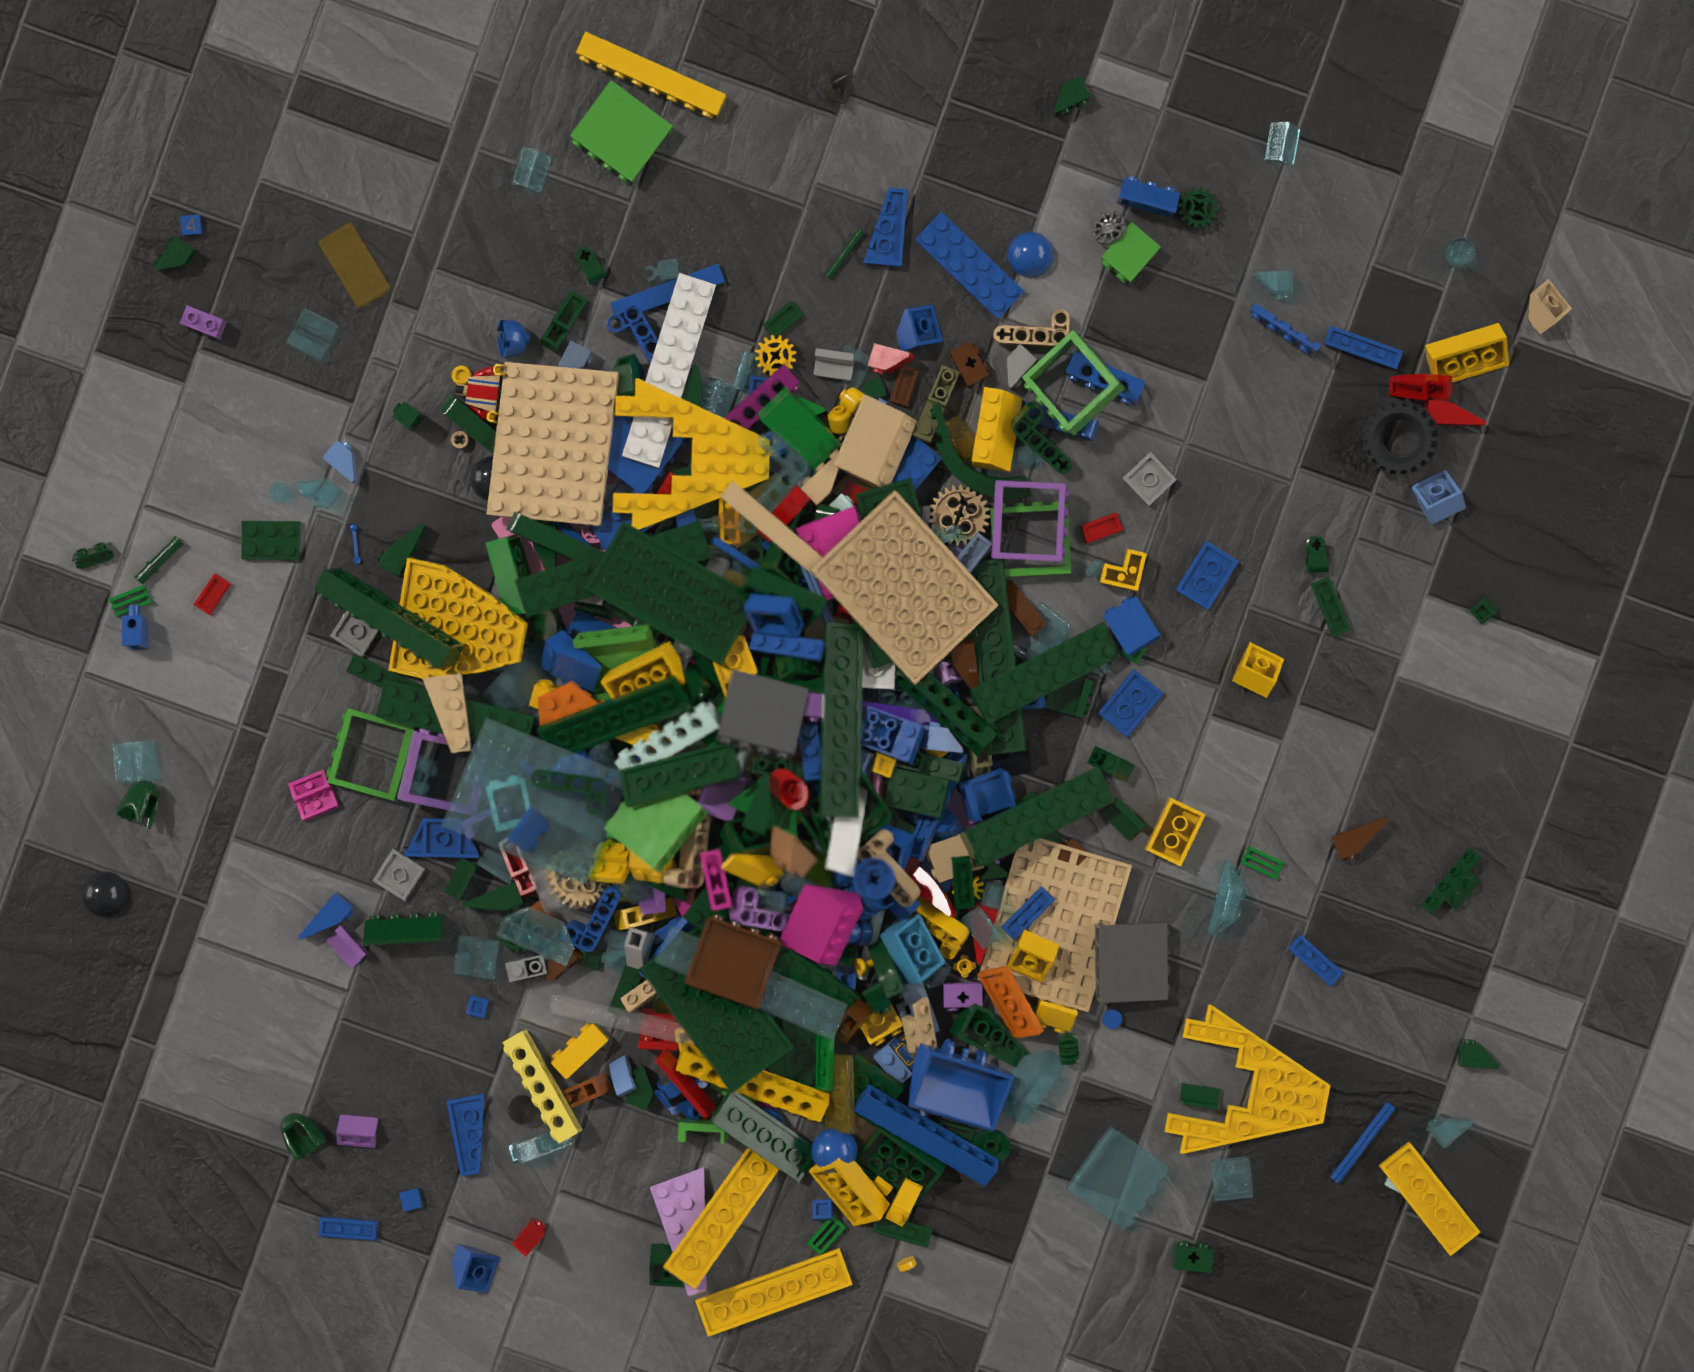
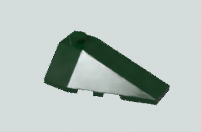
[950,1003,1028,1069]

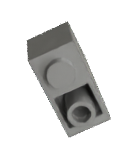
[1006,344,1037,389]
[624,927,656,969]
[505,955,547,982]

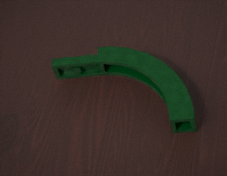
[930,401,1032,499]

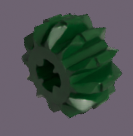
[1058,1033,1080,1066]

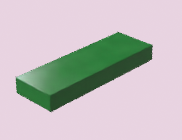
[816,1032,835,1092]

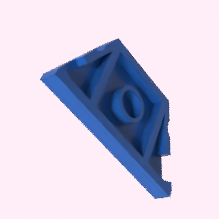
[405,818,479,858]

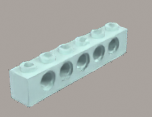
[615,702,722,770]

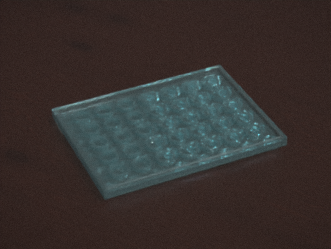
[442,718,623,884]

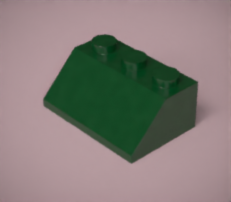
[649,1243,708,1287]

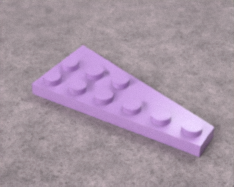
[650,1167,707,1297]

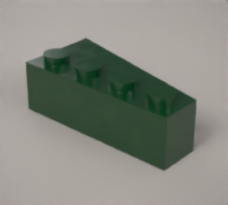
[759,509,813,586]
[738,566,828,632]

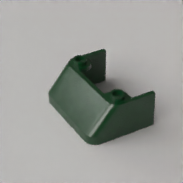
[795,768,892,857]

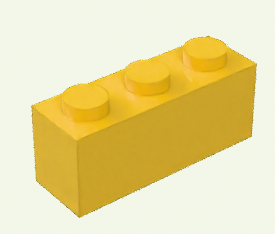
[551,1022,610,1079]

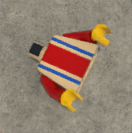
[456,364,506,424]

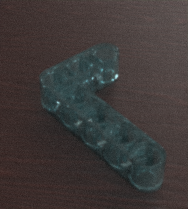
[737,432,808,534]

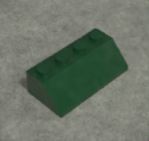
[363,912,445,945]

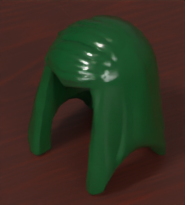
[115,780,160,829]
[280,1113,327,1161]

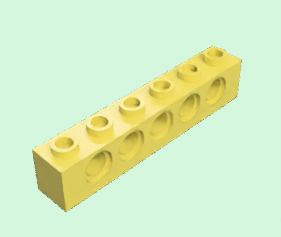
[502,1030,583,1144]

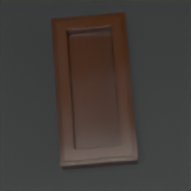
[890,366,919,407]

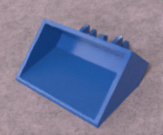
[909,1038,1014,1132]

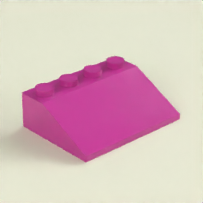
[796,506,861,600]
[779,884,863,966]

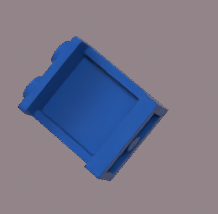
[1103,596,1160,658]
[958,768,1017,822]

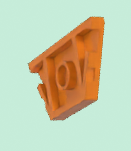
[538,681,602,726]

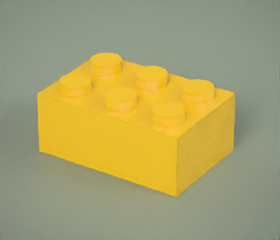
[1144,797,1206,866]

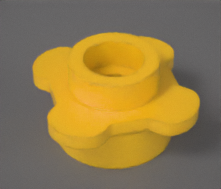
[953,955,976,978]

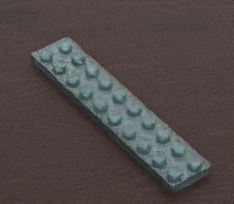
[655,926,848,1041]

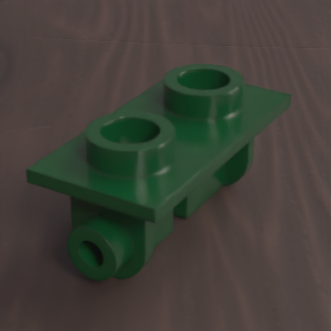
[72,542,114,569]

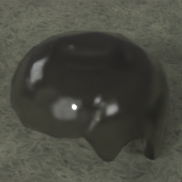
[508,1095,537,1125]

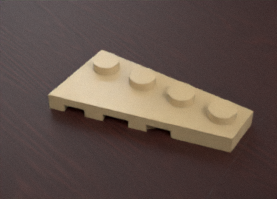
[422,673,472,753]

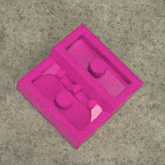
[288,769,339,822]

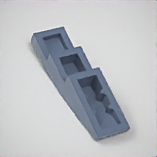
[957,532,992,573]

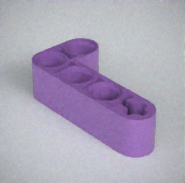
[730,886,791,931]

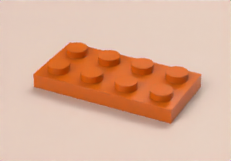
[977,966,1044,1038]

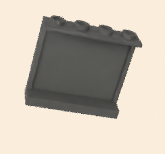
[715,669,808,760]
[1095,921,1170,1003]

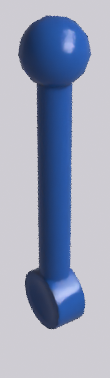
[350,524,361,564]

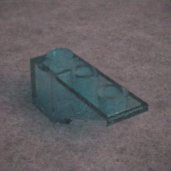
[508,1131,573,1164]

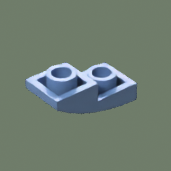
[609,1055,636,1097]

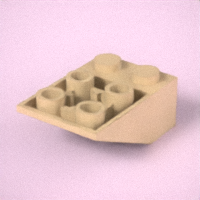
[801,449,840,507]

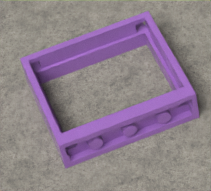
[991,480,1069,561]
[397,729,491,815]

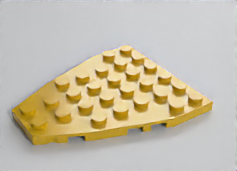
[388,557,527,678]

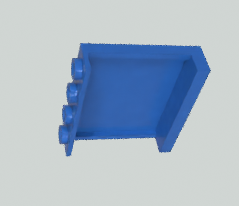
[608,394,689,494]

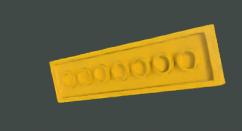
[663,1148,779,1290]
[695,1247,853,1337]

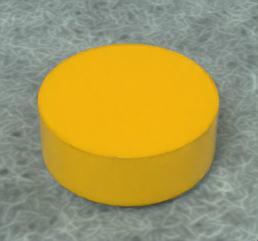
[452,366,472,385]
[896,1256,917,1272]

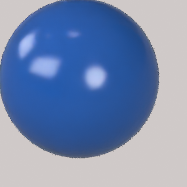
[1007,231,1053,278]
[811,1127,858,1173]

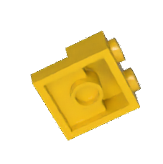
[587,839,630,884]
[861,1002,903,1046]

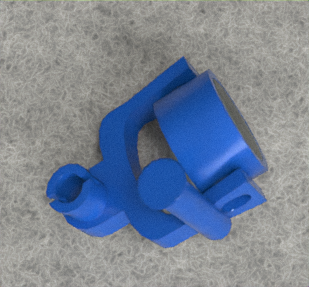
[654,1075,709,1119]

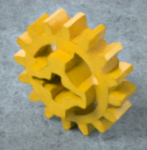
[755,335,796,375]

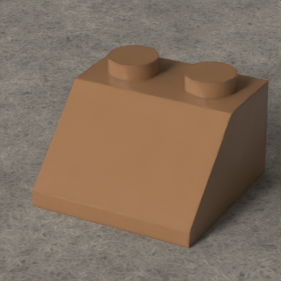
[771,826,817,878]

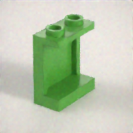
[1101,222,1161,284]
[678,1117,729,1144]

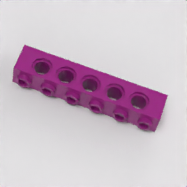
[723,364,799,431]

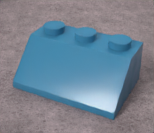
[880,913,945,984]

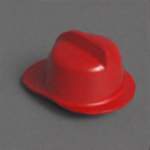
[769,769,809,810]

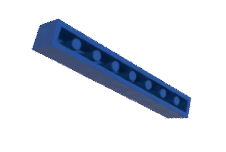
[854,1084,999,1186]

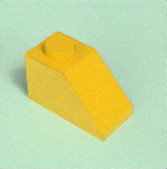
[885,1178,923,1227]

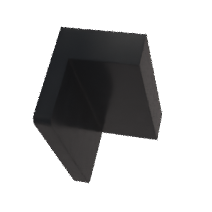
[992,743,1031,775]

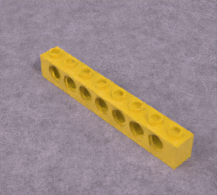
[676,1042,830,1122]

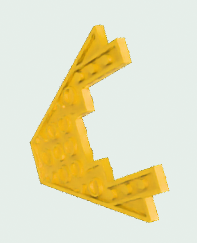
[613,378,770,530]
[1164,1004,1330,1154]

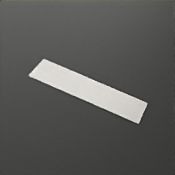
[826,787,868,876]

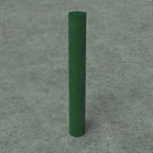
[825,228,864,280]

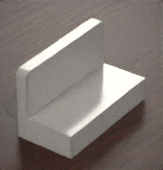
[813,348,855,381]

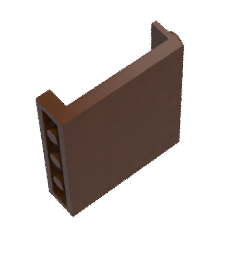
[684,914,782,1010]

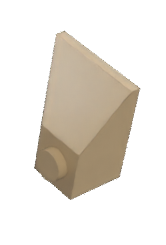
[1529,279,1572,334]

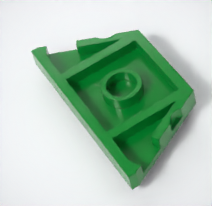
[728,778,797,838]

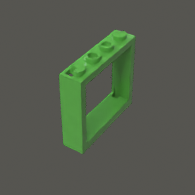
[1022,330,1125,435]
[990,501,1071,577]
[326,708,417,801]

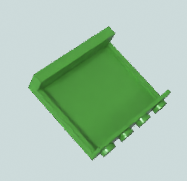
[570,80,674,184]
[573,625,657,701]
[603,793,708,874]

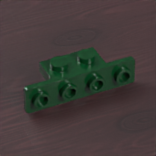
[1421,848,1482,915]

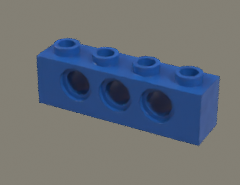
[1065,351,1146,405]

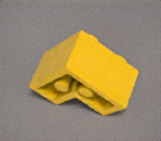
[1099,549,1147,591]

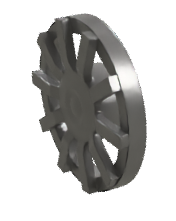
[1092,211,1127,245]

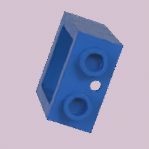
[744,594,804,638]

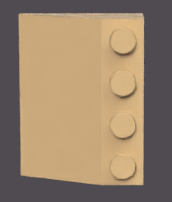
[834,395,918,488]

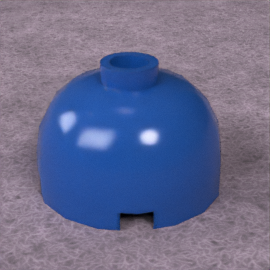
[497,320,529,358]

